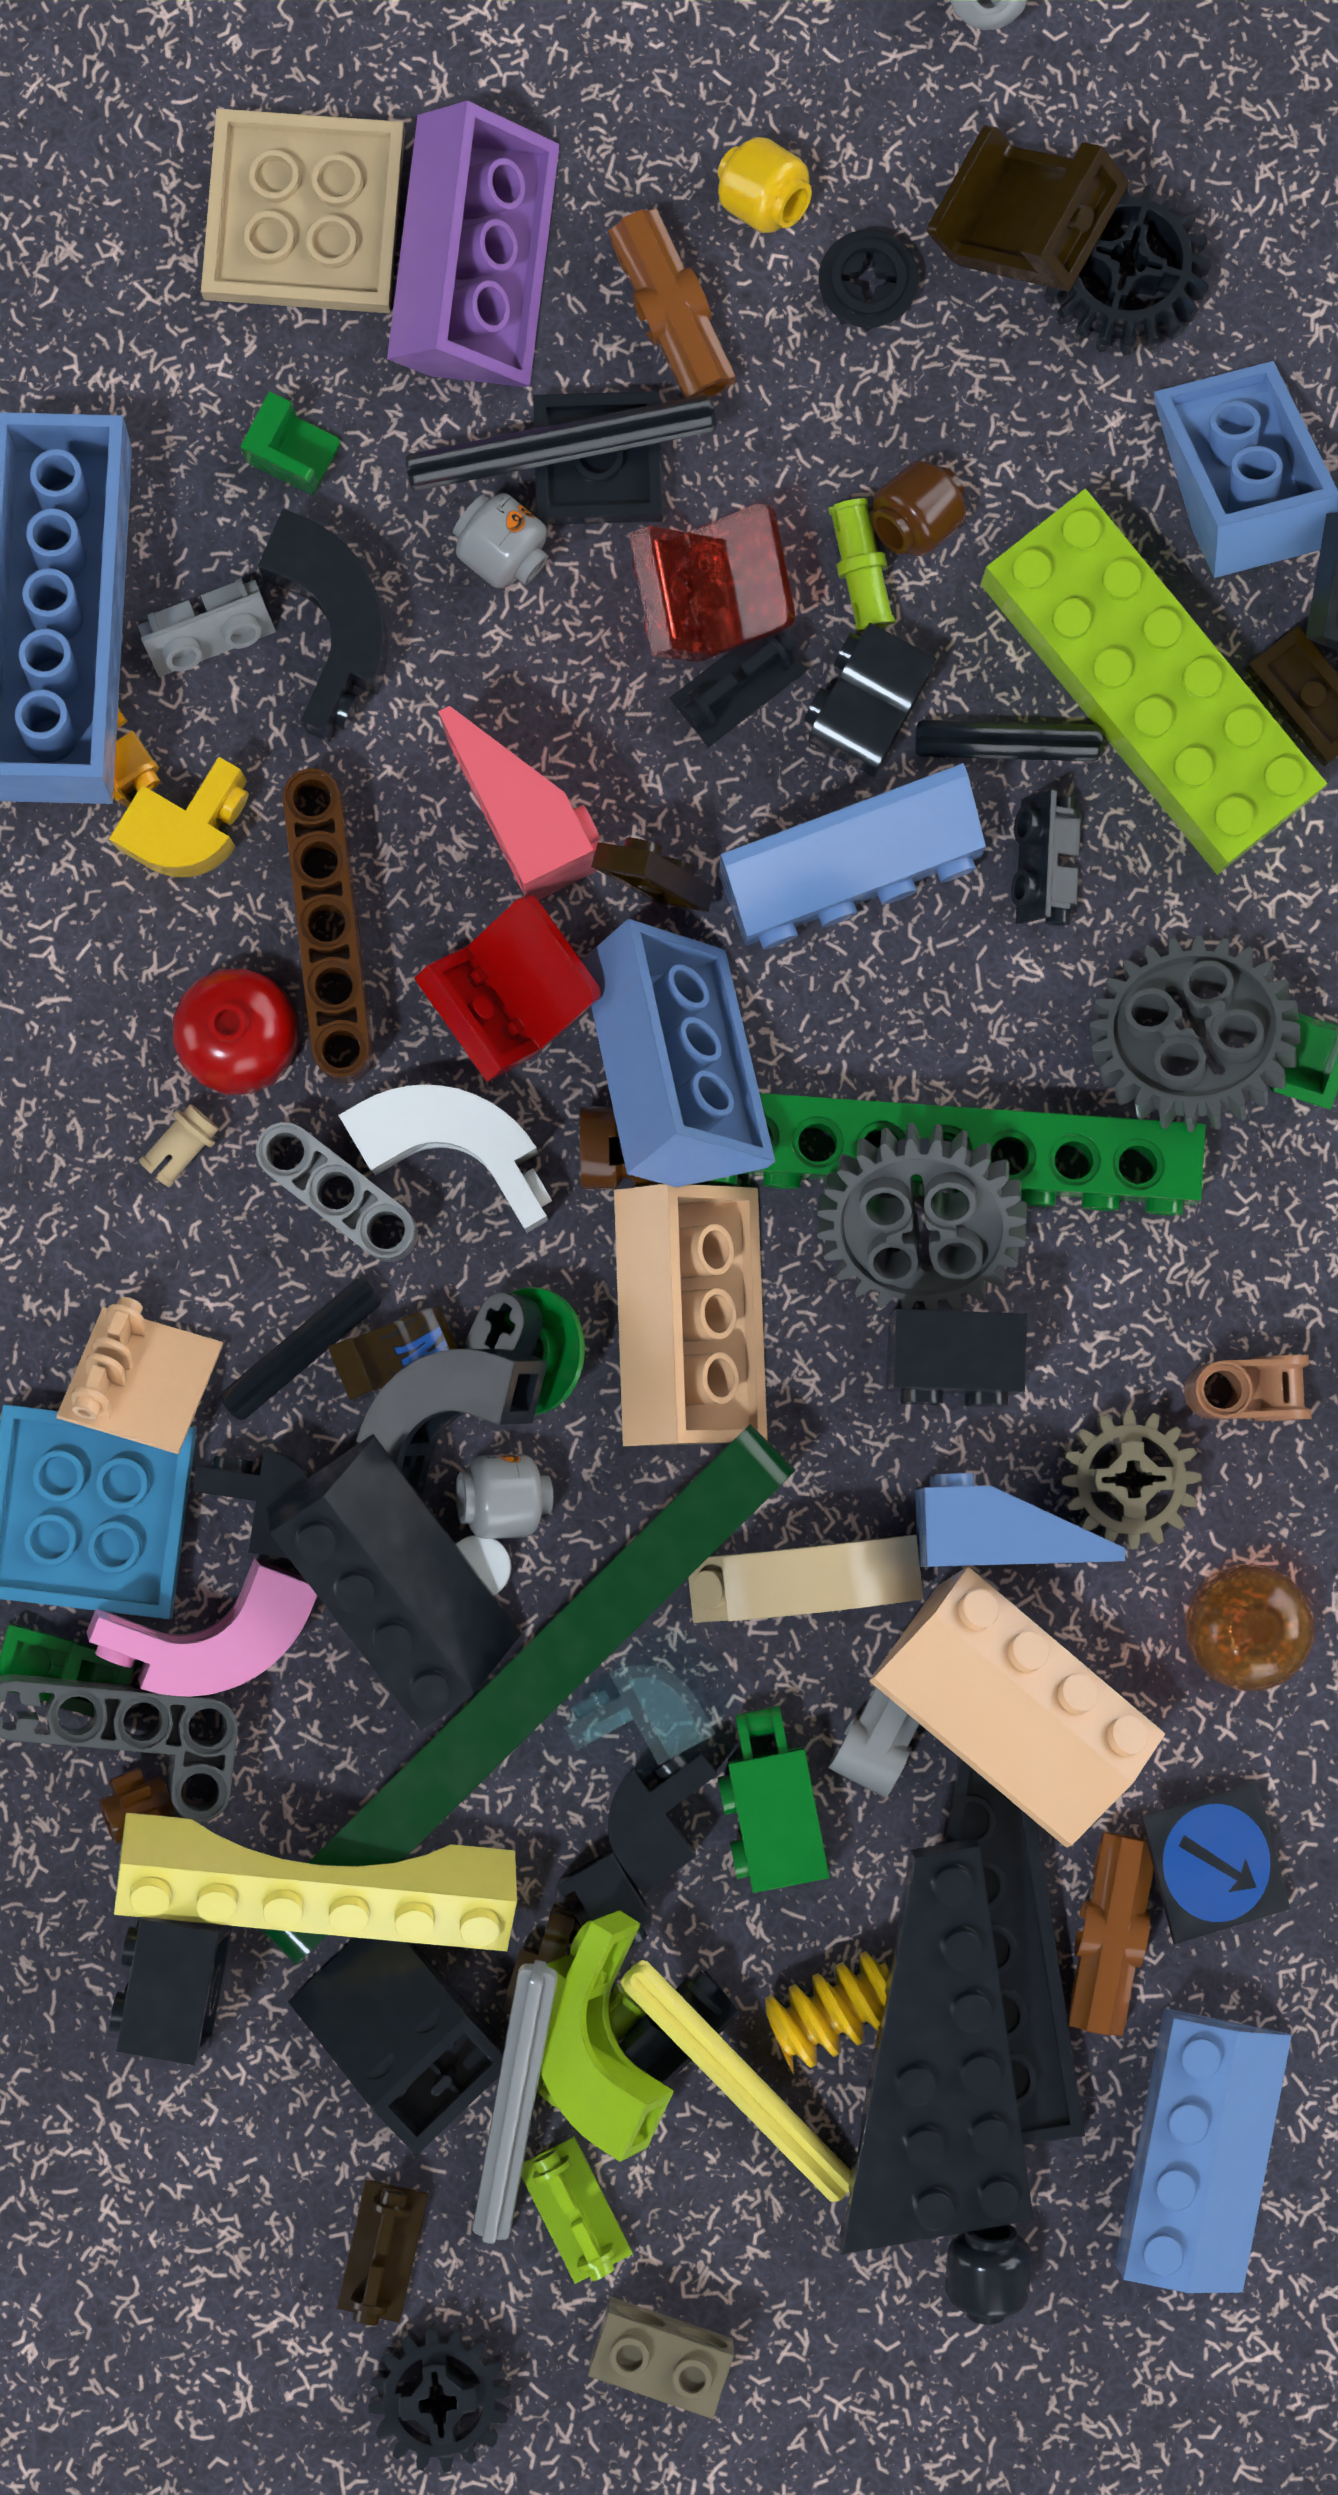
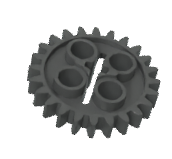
[1090,936,1301,1132]
[817,1123,1027,1311]

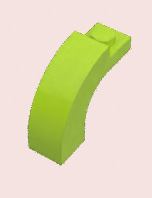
[540,1910,674,2162]

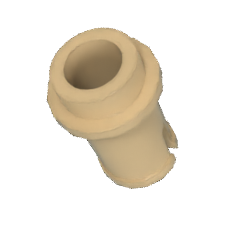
[139,1104,219,1187]

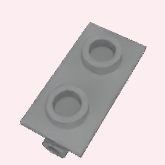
[138,578,276,677]

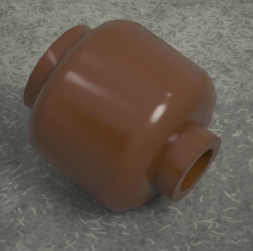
[872,461,966,557]

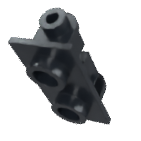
[669,621,807,748]
[1011,790,1082,926]
[617,1970,741,2086]

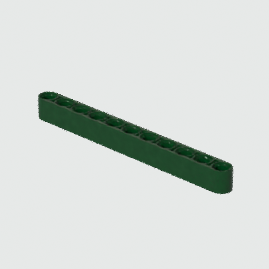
[261,1424,796,1965]

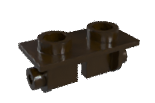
[336,2179,429,2326]

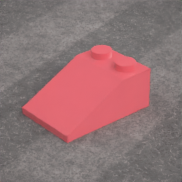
[438,706,600,900]

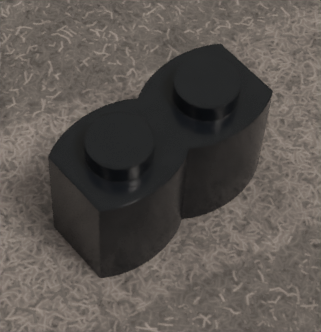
[804,623,937,777]

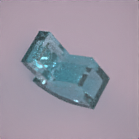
[564,1663,716,1765]

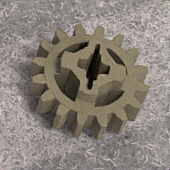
[1059,1410,1202,1549]

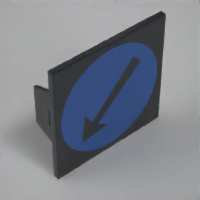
[1140,1783,1291,1944]

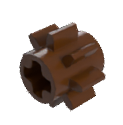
[98,1768,177,1845]

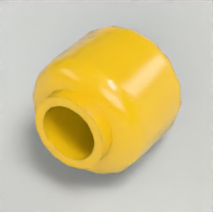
[718,137,812,233]

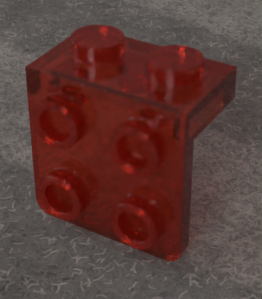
[629,503,795,662]

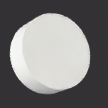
[456,1535,512,1595]

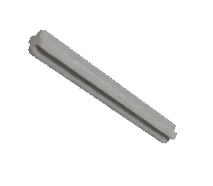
[472,1960,558,2244]

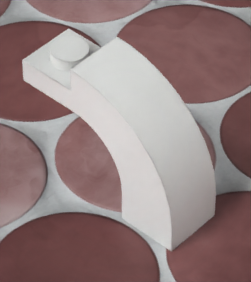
[339,1085,552,1233]

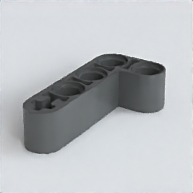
[0,1674,238,1823]

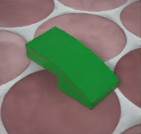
[0,1622,136,1716]

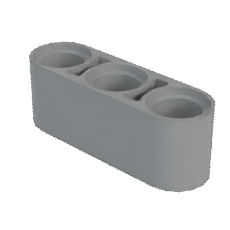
[256,1122,418,1262]

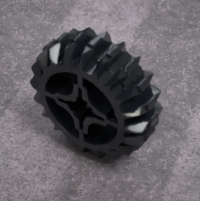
[1044,183,1212,356]

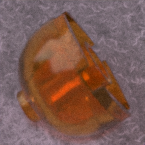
[1185,1564,1315,1692]

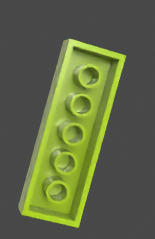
[980,488,1327,875]

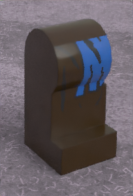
[327,1306,459,1402]

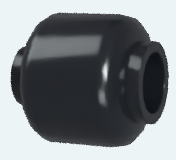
[945,2225,1032,2325]

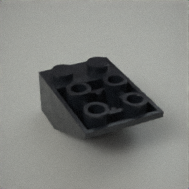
[288,1937,505,2156]

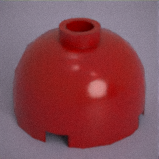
[173,969,300,1095]

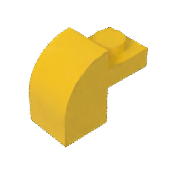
[109,757,249,877]

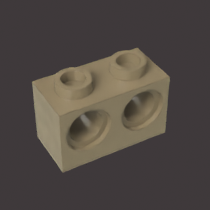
[588,2296,734,2419]

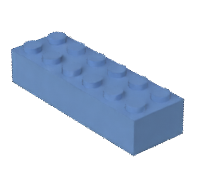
[0,412,132,804]

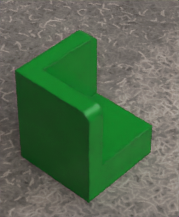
[240,391,340,496]
[1269,1013,1338,1110]

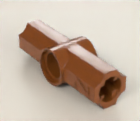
[608,208,736,399]
[1067,1831,1154,2037]

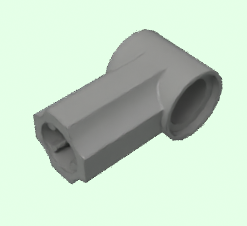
[828,1686,919,1798]

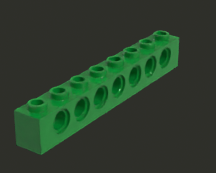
[701,1093,1206,1216]

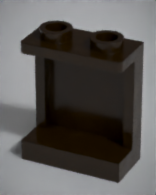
[927,125,1130,292]

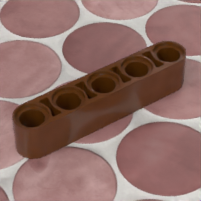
[283,768,374,1084]

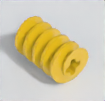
[765,1951,889,2074]

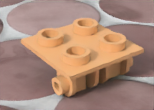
[56,1297,223,1454]

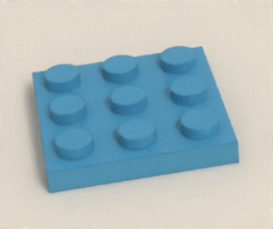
[0,1405,197,1619]

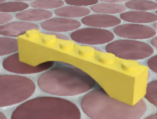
[114,1813,517,1952]

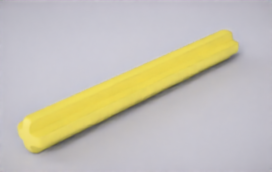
[621,1960,851,2202]

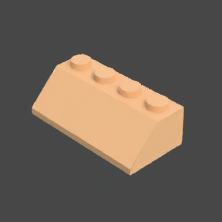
[614,1184,767,1446]
[869,1567,1165,1848]

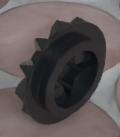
[818,230,919,332]

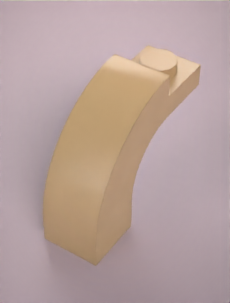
[688,1535,923,1623]

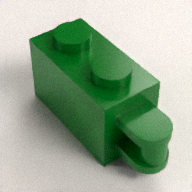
[717,1705,829,1893]

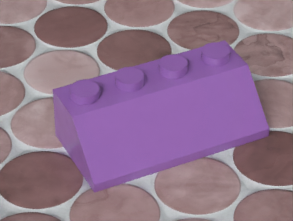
[387,101,560,387]

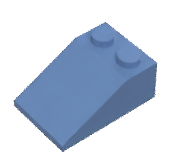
[1154,361,1338,578]
[915,1473,1125,1567]

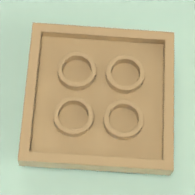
[201,109,405,314]

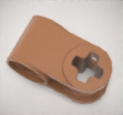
[1184,1355,1312,1421]

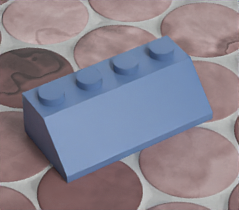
[719,763,986,950]
[581,919,775,1187]
[1115,2008,1292,2293]

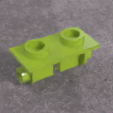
[521,2136,633,2284]

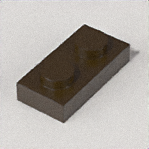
[1245,626,1338,767]
[591,837,715,912]

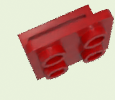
[414,894,601,1082]

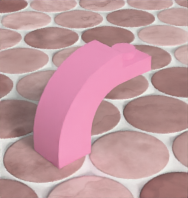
[86,1557,317,1697]

